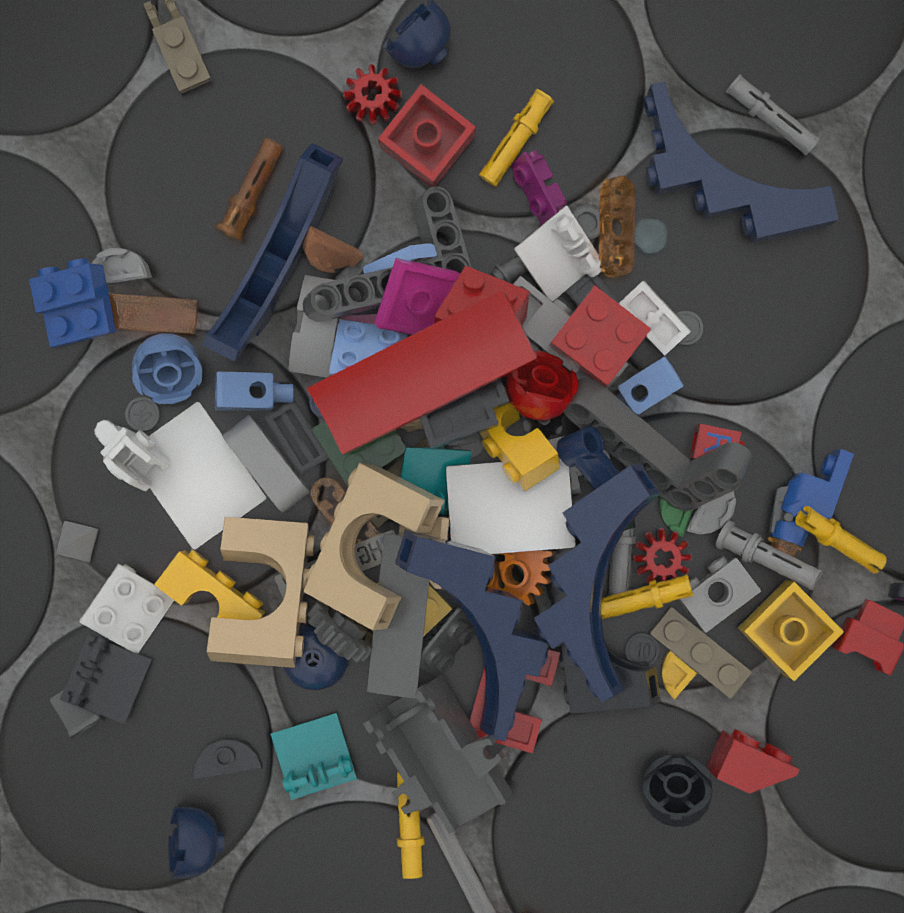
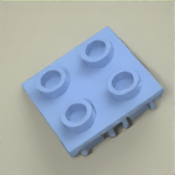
[329,319,407,375]

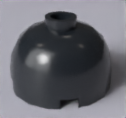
[642,755,713,827]

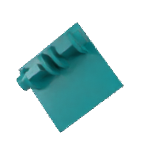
[400,446,472,515]
[271,713,357,800]

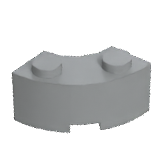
[288,275,348,378]

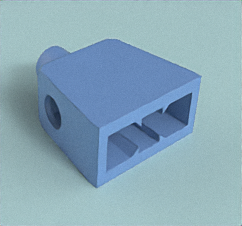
[616,356,684,415]
[215,372,293,411]

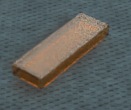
[109,294,198,335]

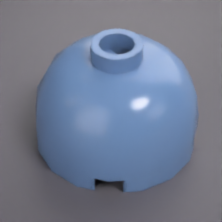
[132,333,202,404]

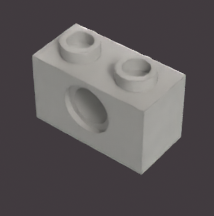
[678,555,761,633]

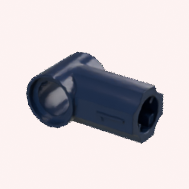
[557,426,619,490]

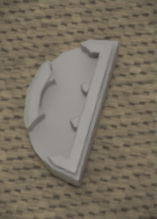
[92,248,152,285]
[685,491,736,534]

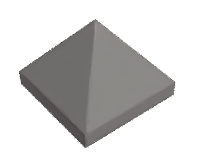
[56,521,99,562]

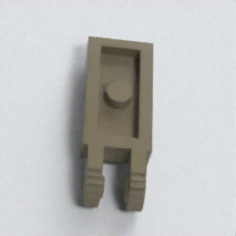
[144,0,212,94]

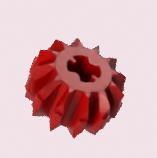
[343,64,402,125]
[632,528,692,584]

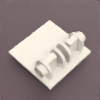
[514,206,602,302]
[79,563,174,654]

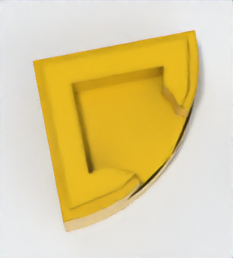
[661,650,697,699]

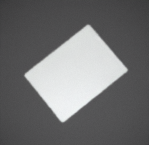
[145,402,266,550]
[446,457,575,554]

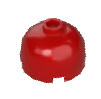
[505,351,579,421]

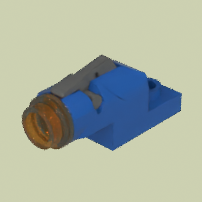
[768,449,854,558]

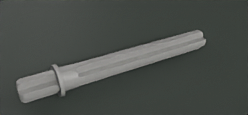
[427,811,496,913]

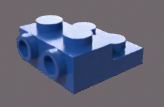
[29,258,116,348]

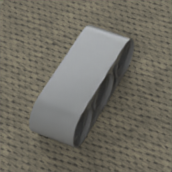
[222,414,311,514]

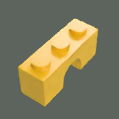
[479,385,560,491]
[154,550,267,620]

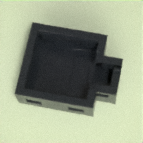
[420,378,509,450]

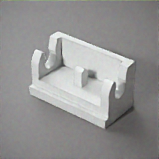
[619,281,691,356]

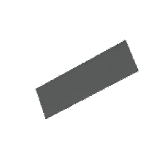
[367,534,429,699]

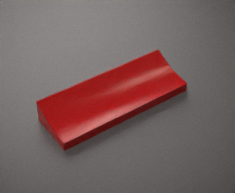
[306,290,538,455]

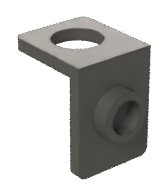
[50,691,103,739]

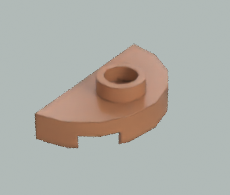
[303,226,364,273]

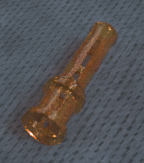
[214,138,284,242]

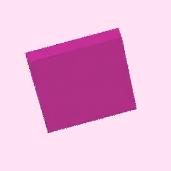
[374,258,460,335]

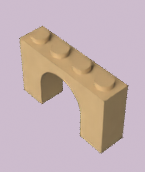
[303,463,445,630]
[207,517,315,668]

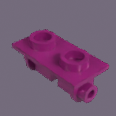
[511,150,568,226]

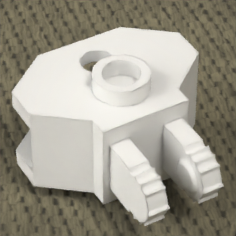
[94,419,169,492]

